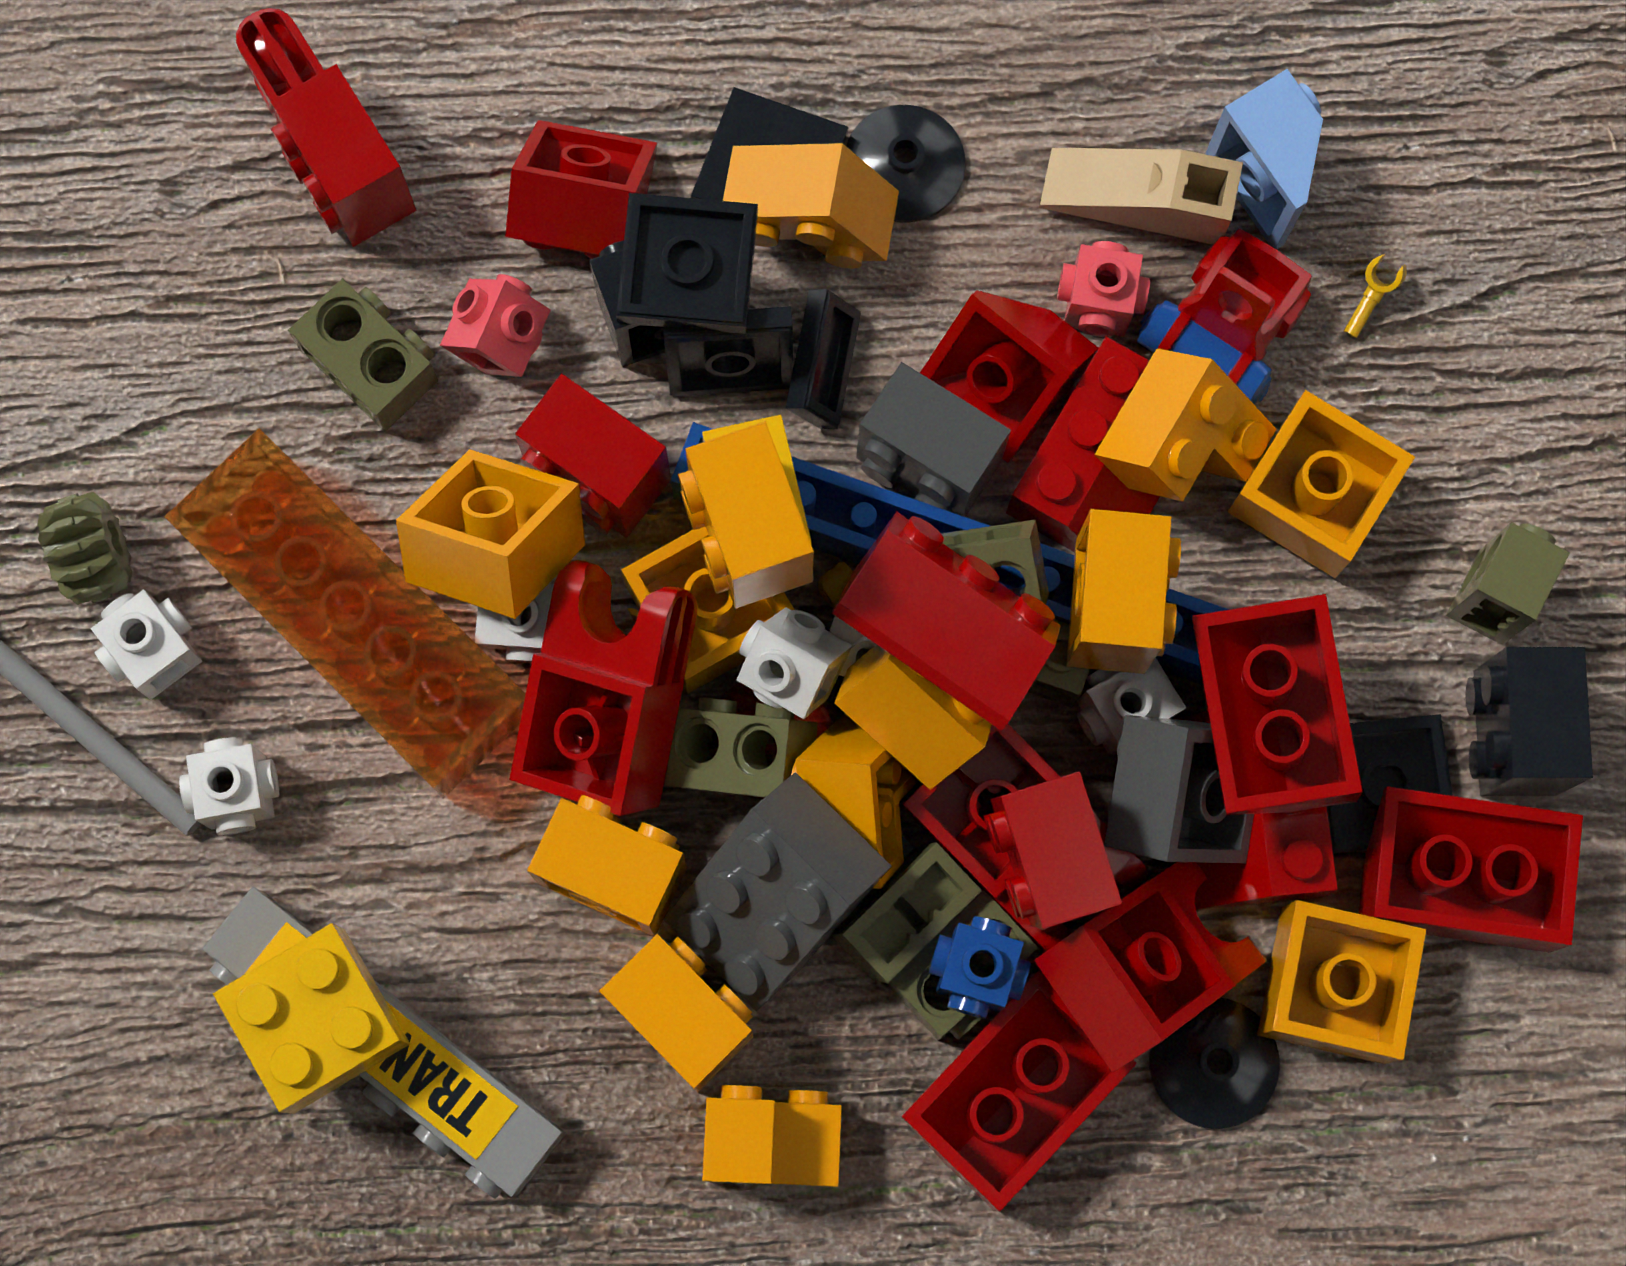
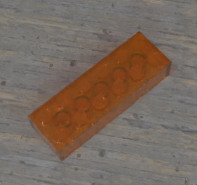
[164,428,526,799]

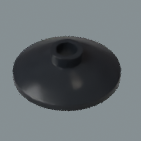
[846,105,965,223]
[1149,998,1280,1129]

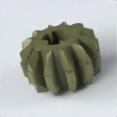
[37,492,132,605]

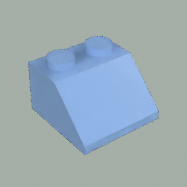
[1205,69,1323,249]

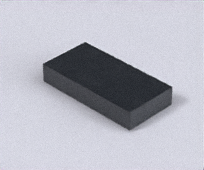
[785,289,861,429]

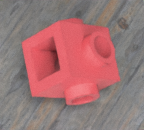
[1057,241,1150,337]
[440,274,551,377]

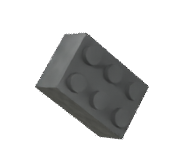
[664,772,892,1012]

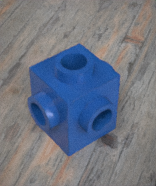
[929,916,1031,1019]

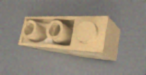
[1039,148,1243,245]

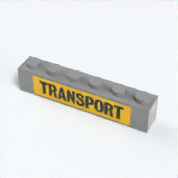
[202,886,567,1199]

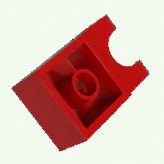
[236,8,417,247]
[509,560,697,816]
[900,724,1149,953]
[1034,862,1267,1073]

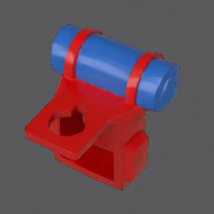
[1136,228,1312,405]

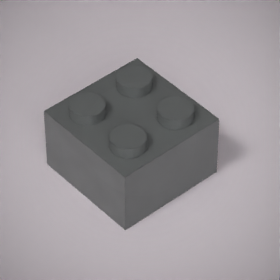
[856,362,1011,517]
[1104,715,1254,863]

